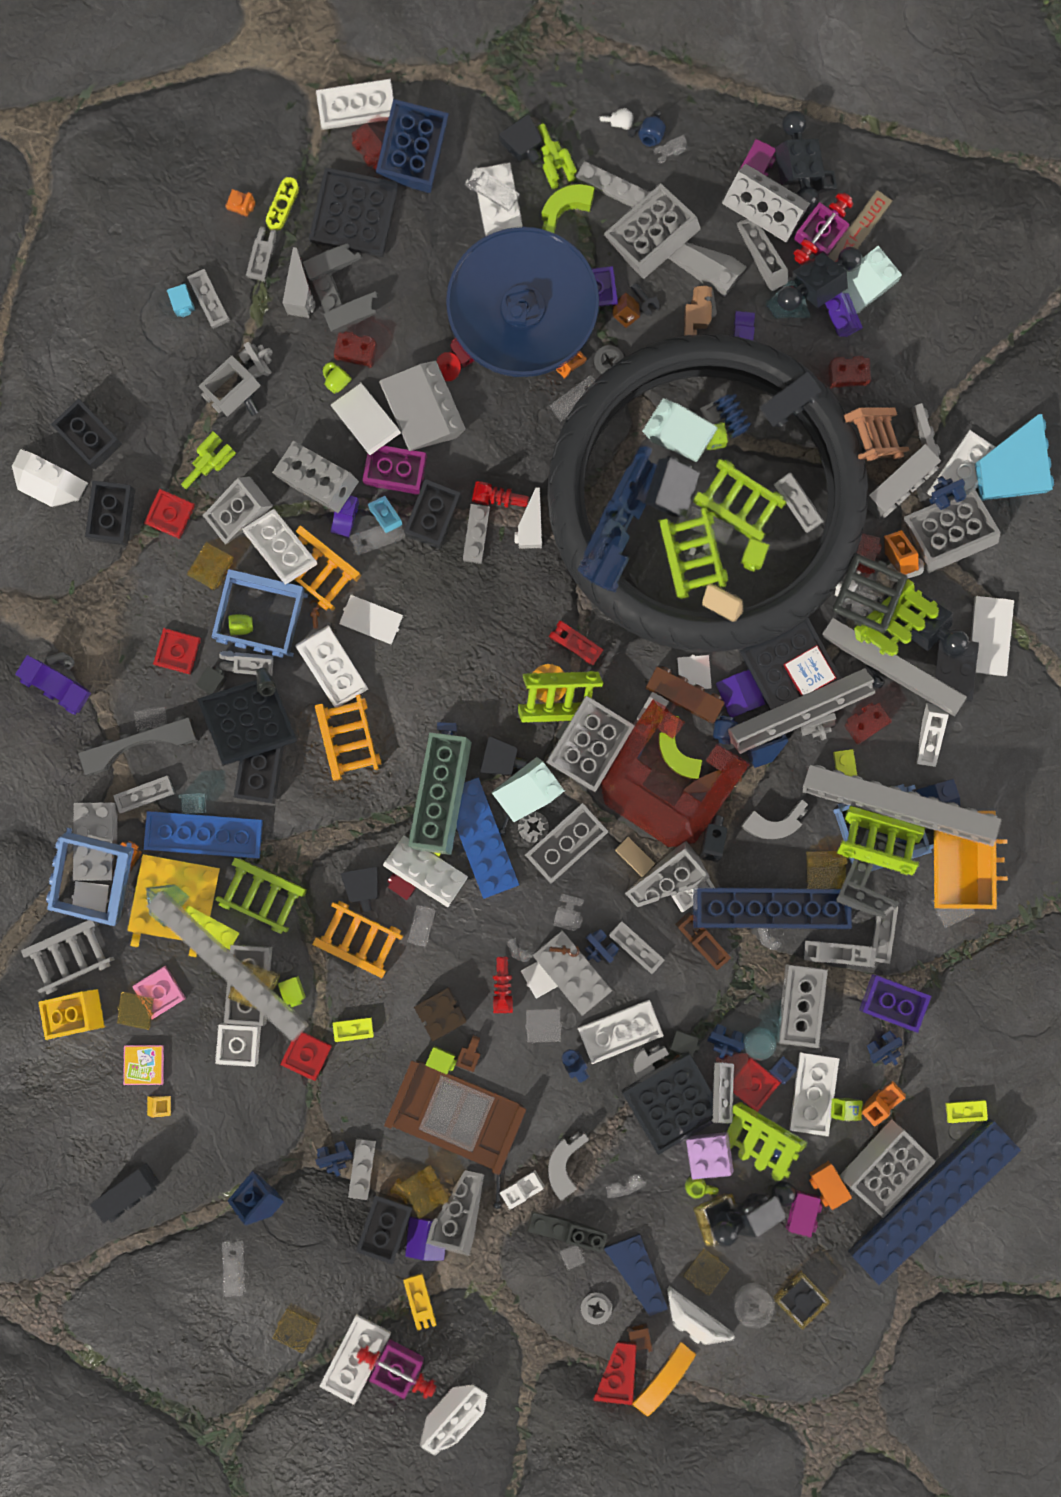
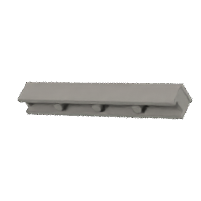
[823,618,967,717]
[728,668,875,754]

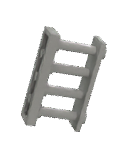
[21,920,115,994]

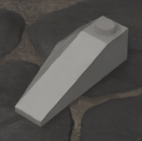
[668,242,747,298]
[625,841,709,907]
[426,1170,484,1256]

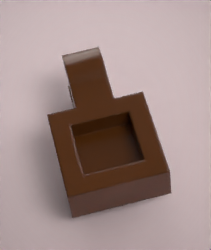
[456,1035,481,1072]

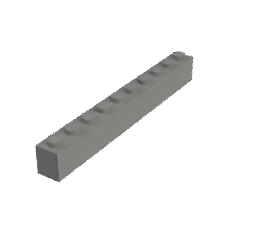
[803,765,1002,846]
[146,892,309,1041]

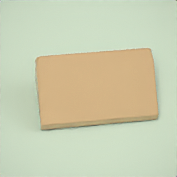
[703,584,742,621]
[615,837,655,877]

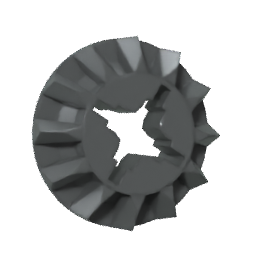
[594,346,624,374]

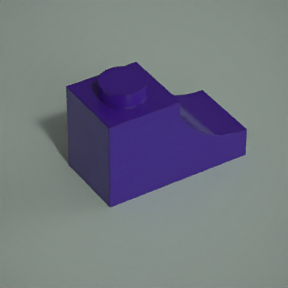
[733,311,755,340]
[331,496,359,538]

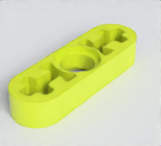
[266,177,299,231]

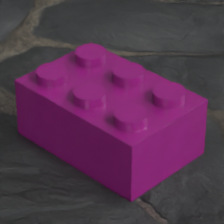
[363,446,427,494]

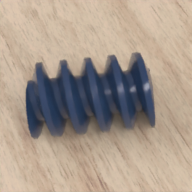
[713,395,751,439]

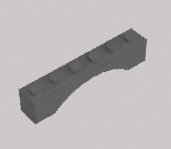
[78,716,199,776]

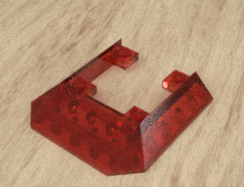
[601,700,750,847]

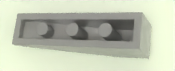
[737,219,788,291]

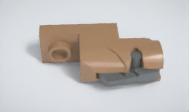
[684,286,717,336]

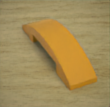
[633,1342,696,1417]

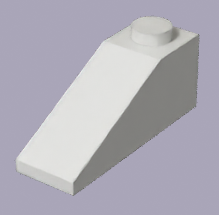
[515,488,542,549]
[916,703,948,767]

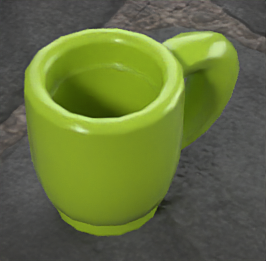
[323,362,352,394]
[229,614,253,636]
[685,1176,719,1198]

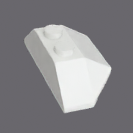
[12,449,88,507]
[667,1286,735,1345]
[420,1385,488,1455]

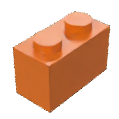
[884,530,919,575]
[809,1161,852,1210]

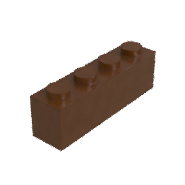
[645,666,725,724]

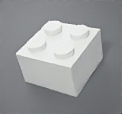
[216,1023,261,1066]

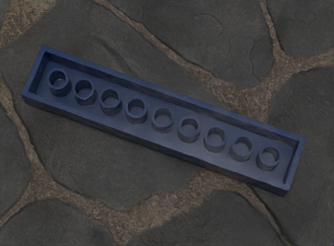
[848,1118,1021,1285]

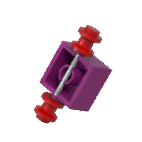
[794,193,853,265]
[356,1339,436,1399]

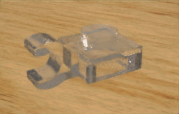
[653,135,687,163]

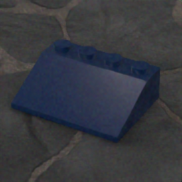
[376,99,449,193]

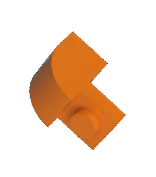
[861,1081,906,1127]

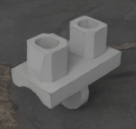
[239,342,273,379]
[801,713,836,741]

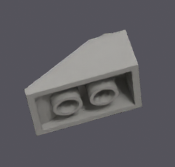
[283,247,315,318]
[203,477,273,544]

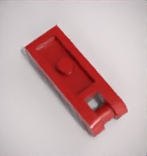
[549,620,603,666]

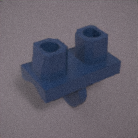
[929,476,967,510]
[585,929,619,963]
[707,1024,745,1059]
[867,1031,903,1066]
[562,1049,589,1083]
[315,1141,354,1176]

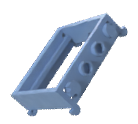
[211,569,308,658]
[833,784,934,871]
[46,828,134,926]

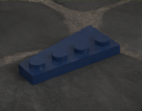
[604,1233,668,1316]

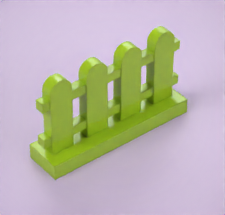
[854,579,939,656]
[722,1102,807,1181]

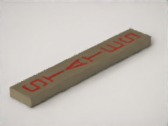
[828,190,892,262]

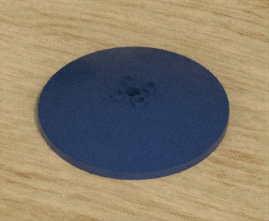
[446,227,599,377]

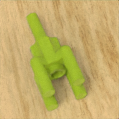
[538,124,577,189]
[181,431,236,489]

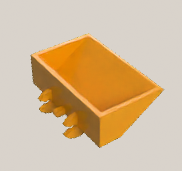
[934,811,1008,909]

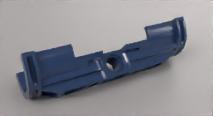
[578,446,656,592]

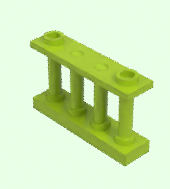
[693,459,786,541]
[660,508,728,599]
[518,671,603,722]
[837,806,925,875]
[215,858,307,934]

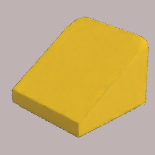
[147,1096,171,1117]

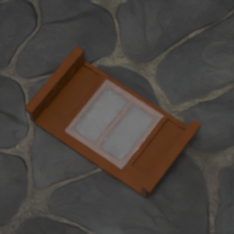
[384,1060,526,1175]

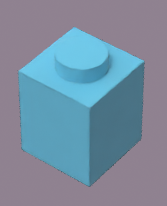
[167,284,195,317]

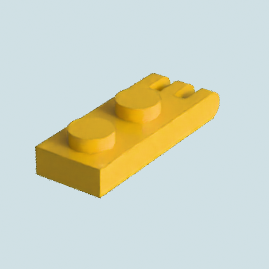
[403,1273,437,1331]

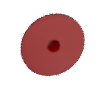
[436,352,461,381]

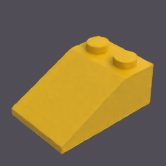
[39,989,105,1040]

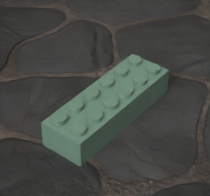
[408,732,472,855]

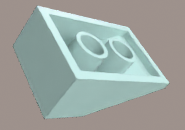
[842,246,902,313]
[643,398,717,461]
[491,757,564,822]

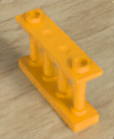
[294,525,361,611]
[315,694,382,781]
[312,901,404,978]

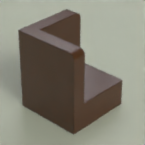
[613,293,640,328]
[628,1323,652,1352]

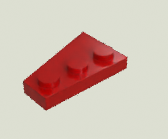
[593,1341,637,1405]

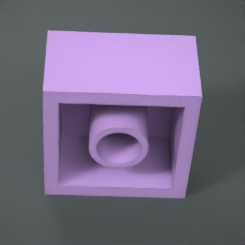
[686,1132,734,1179]

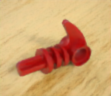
[472,482,529,508]
[493,956,513,1013]

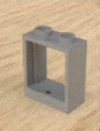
[199,355,260,417]

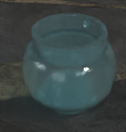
[744,1027,777,1060]

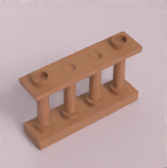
[844,408,910,461]

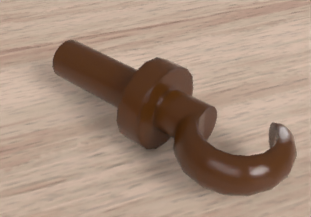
[309,600,320,629]
[549,945,579,957]

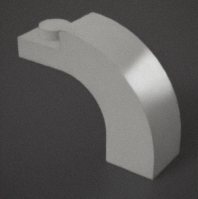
[740,800,808,839]
[804,941,876,967]
[548,1131,589,1201]

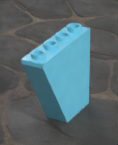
[975,414,1054,501]

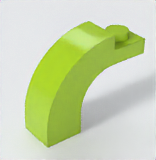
[542,185,594,233]
[658,715,702,780]

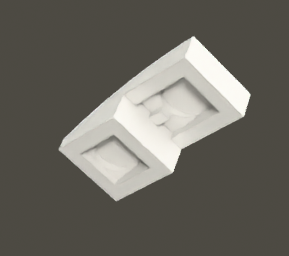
[671,878,715,912]
[500,1170,545,1209]

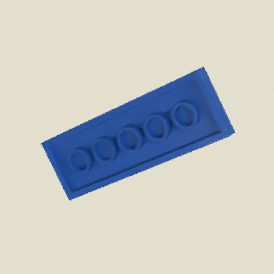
[456,778,519,899]
[144,811,263,858]

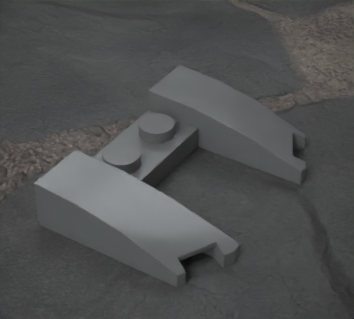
[303,244,378,334]
[837,830,906,918]

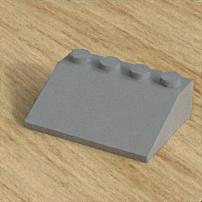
[604,184,701,279]
[380,360,466,451]
[904,487,1000,573]
[546,696,635,792]
[839,1119,936,1218]

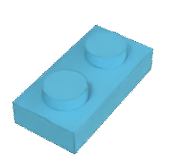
[368,496,403,533]

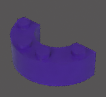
[15,655,91,715]

